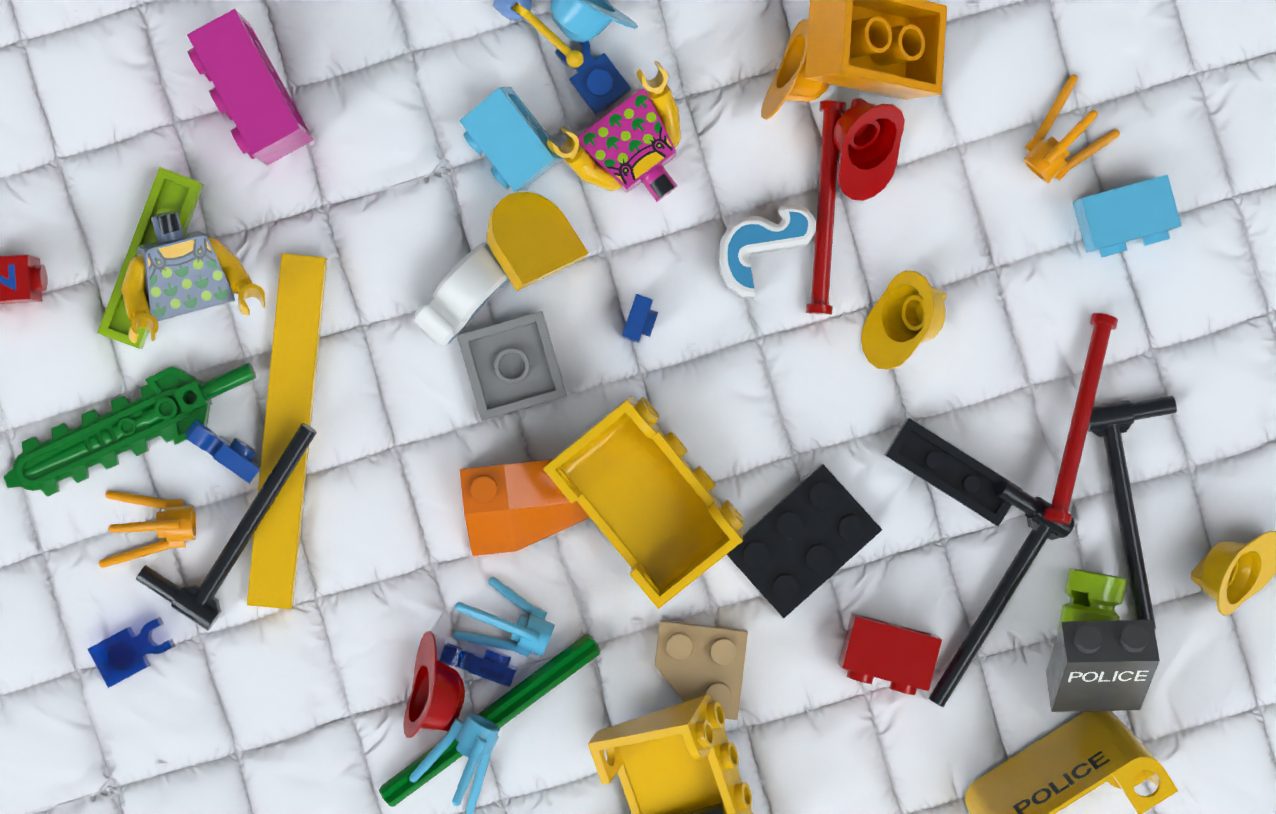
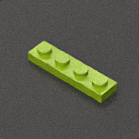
[97,167,204,349]

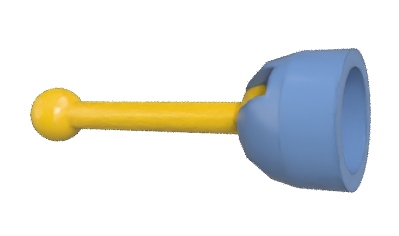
[493,0,584,68]

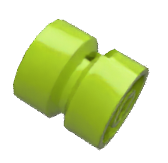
[1058,568,1127,630]

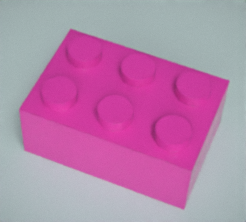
[187,9,314,165]

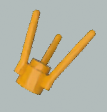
[1023,74,1120,183]
[98,490,196,568]

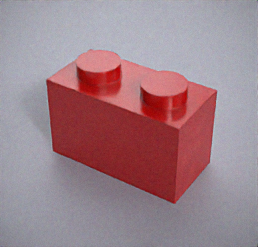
[838,612,942,695]

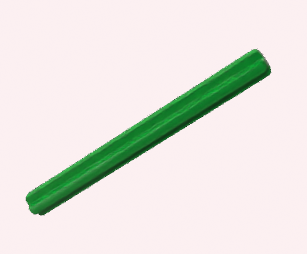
[379,634,601,807]

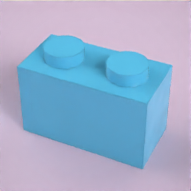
[460,87,563,192]
[1072,174,1182,258]

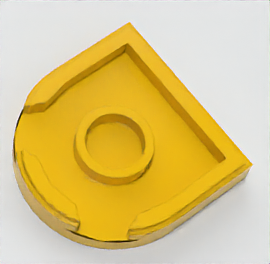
[486,192,589,291]

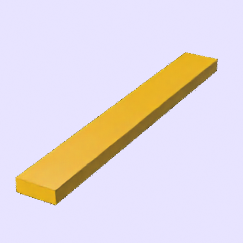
[247,253,328,610]

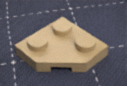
[655,620,748,720]

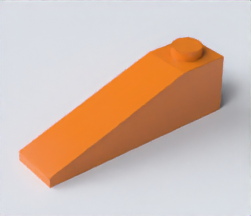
[459,459,590,556]

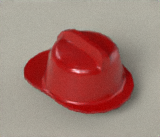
[833,98,905,201]
[403,631,465,738]

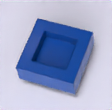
[622,294,658,343]

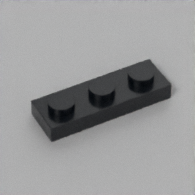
[884,418,1022,526]

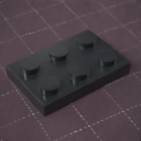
[727,464,882,618]

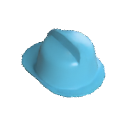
[550,0,638,42]

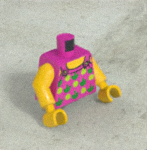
[547,61,681,202]

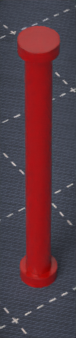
[806,100,846,315]
[1044,313,1118,525]

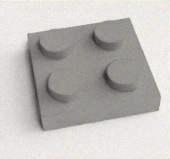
[457,311,567,421]

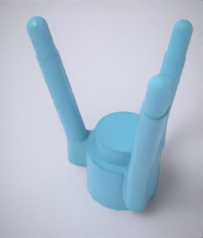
[453,577,555,657]
[409,713,500,814]

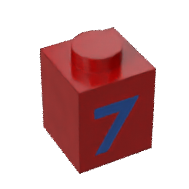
[0,255,48,304]

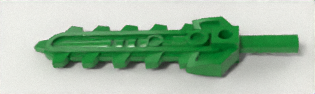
[4,362,256,497]

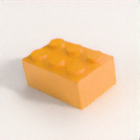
[805,0,947,100]

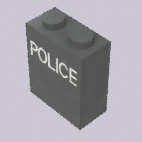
[1046,620,1160,712]

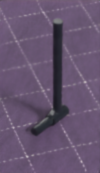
[1088,396,1177,629]
[136,423,317,631]
[929,480,1075,708]

